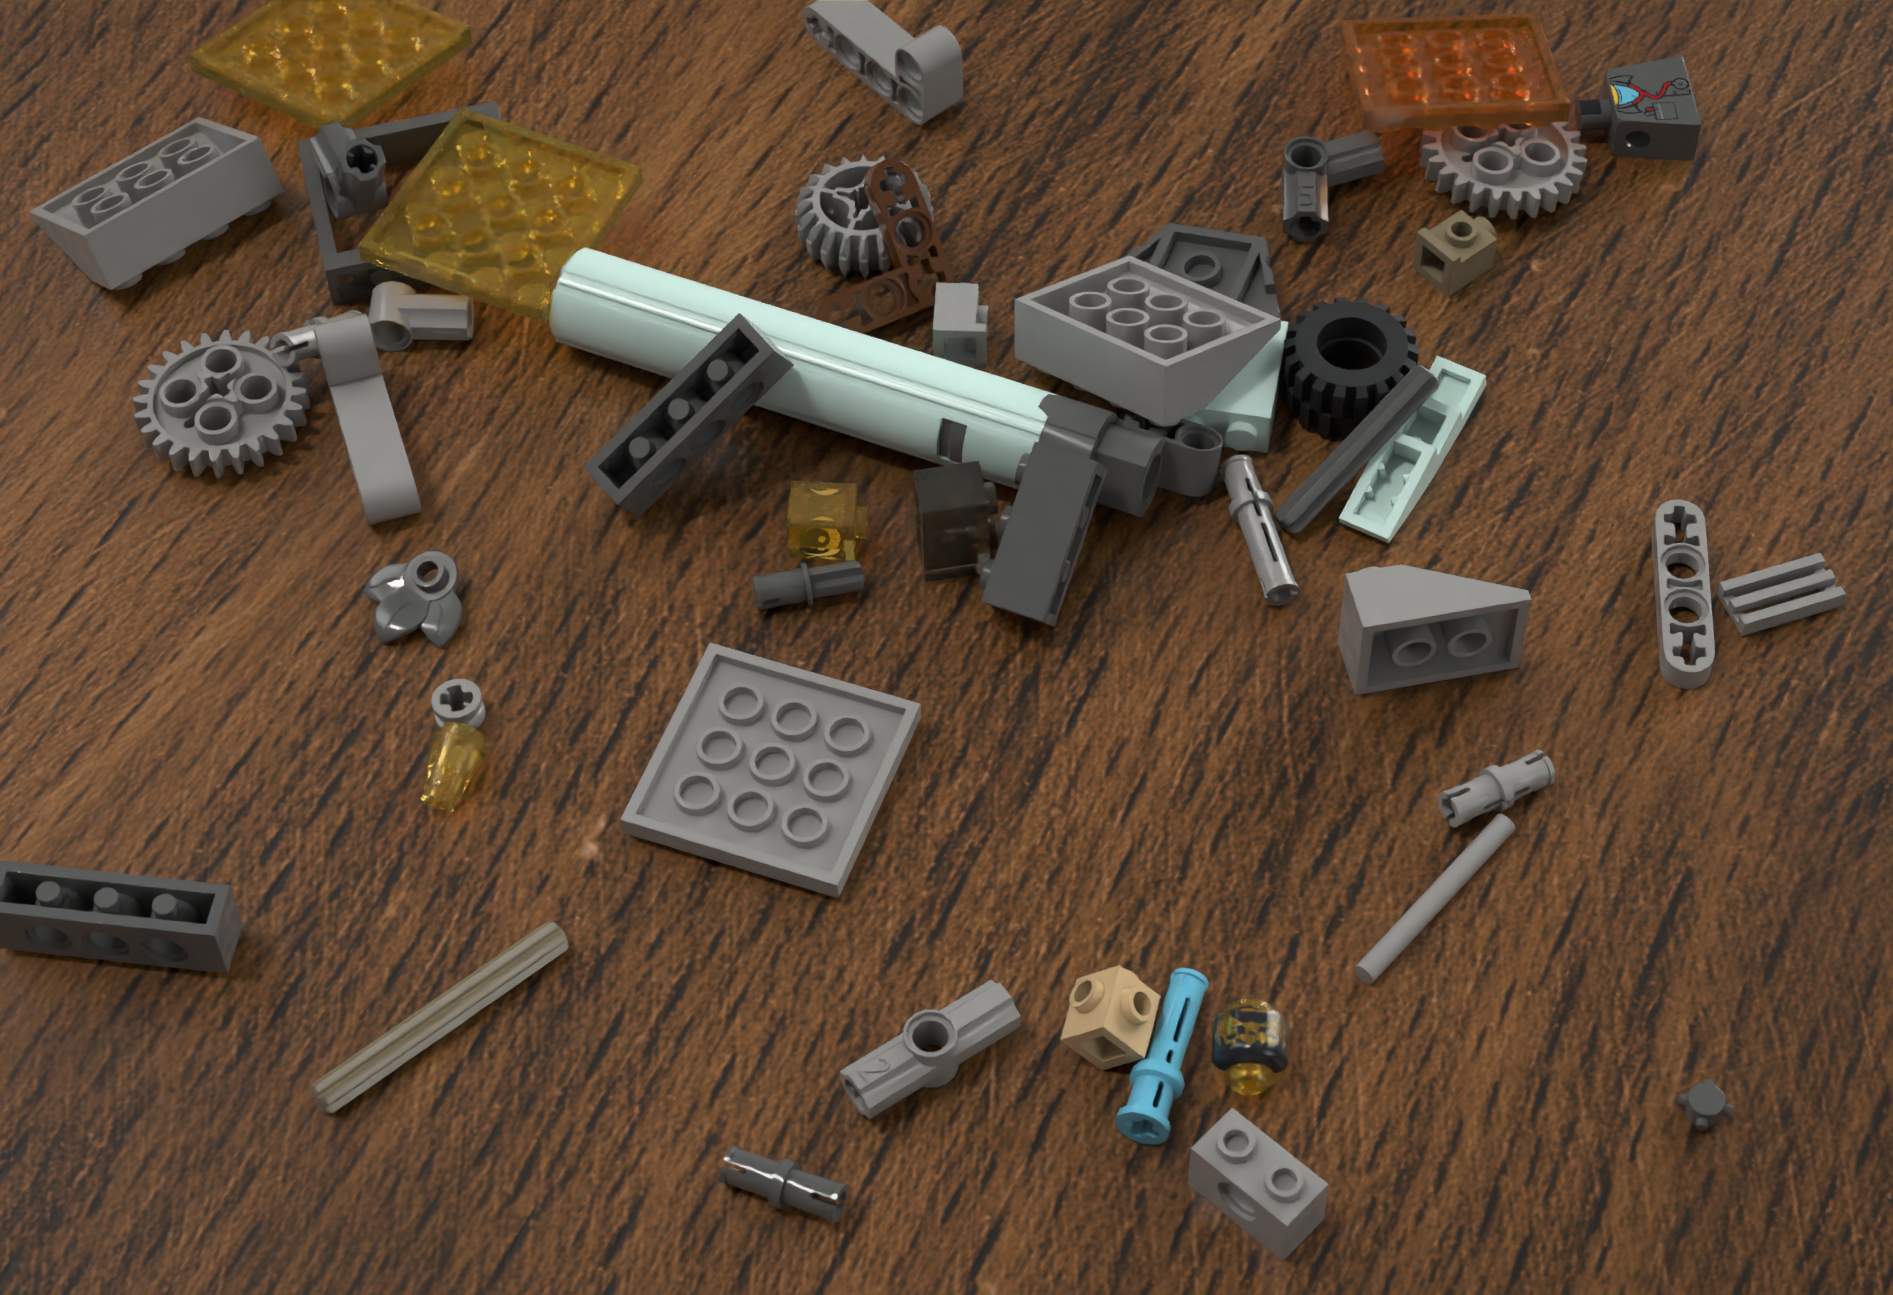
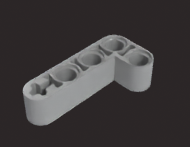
[802,0,963,125]
[313,313,422,526]

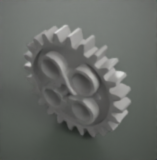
[1419,94,1587,220]
[133,330,310,478]

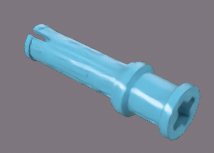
[1115,968,1209,1145]

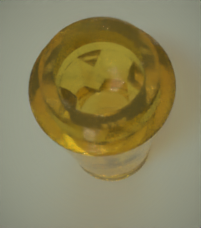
[421,722,487,812]

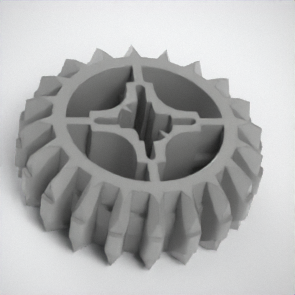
[795,154,934,279]

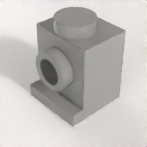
[933,283,989,367]

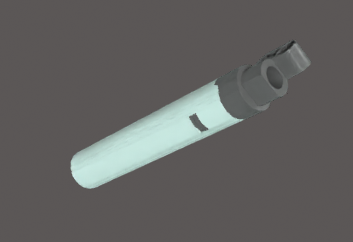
[549,247,1223,517]

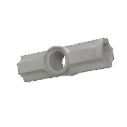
[840,980,1021,1119]

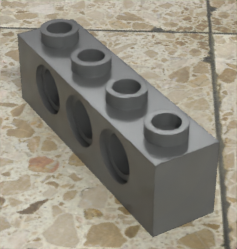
[584,313,794,517]
[0,860,243,973]

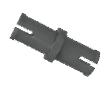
[719,1145,850,1223]

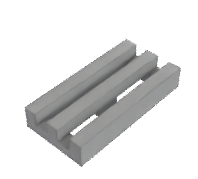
[1717,553,1846,636]

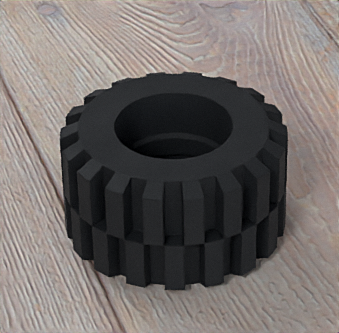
[1280,297,1419,440]

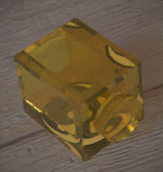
[786,481,869,561]

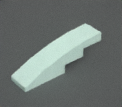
[1339,356,1486,543]

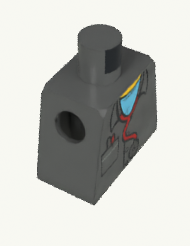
[1575,56,1701,161]

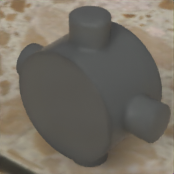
[1677,1080,1733,1131]

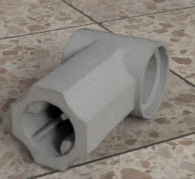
[368,281,474,352]

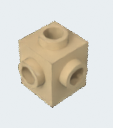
[1060,965,1161,1071]

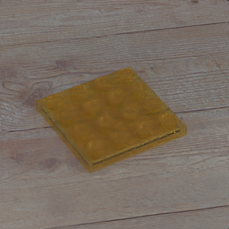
[189,0,472,130]
[358,108,643,323]

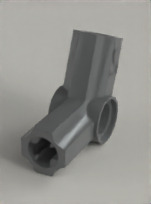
[310,122,388,220]
[1280,130,1384,242]

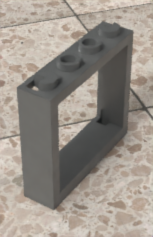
[297,101,536,306]

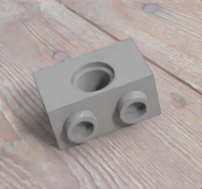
[1188,1108,1329,1261]

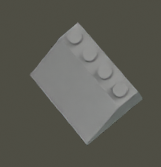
[29,117,284,290]
[1014,255,1281,427]

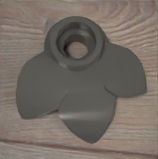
[363,550,463,648]

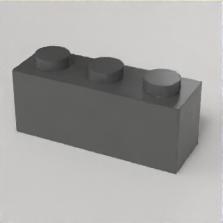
[979,442,1108,627]

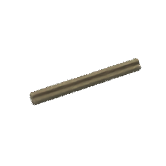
[310,921,569,1114]

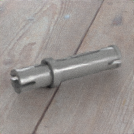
[1219,455,1299,606]

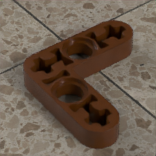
[809,159,954,334]

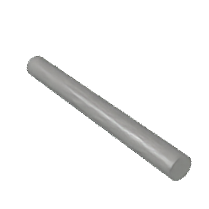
[1354,814,1515,984]

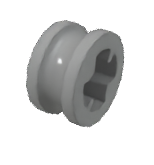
[431,679,486,735]

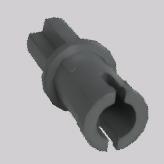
[752,560,864,611]

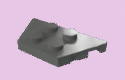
[1123,223,1281,319]

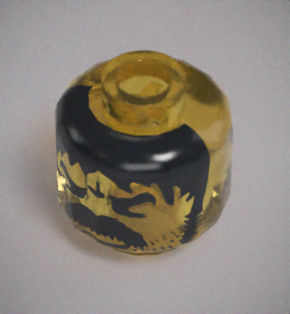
[1210,999,1290,1095]

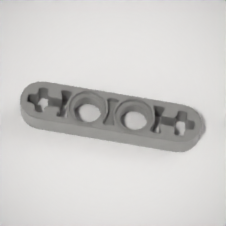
[1651,499,1715,689]

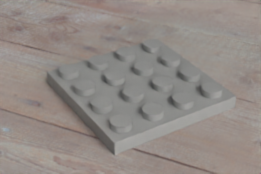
[620,643,921,898]

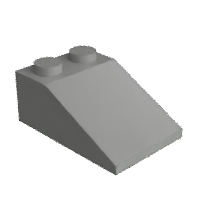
[1338,564,1531,695]

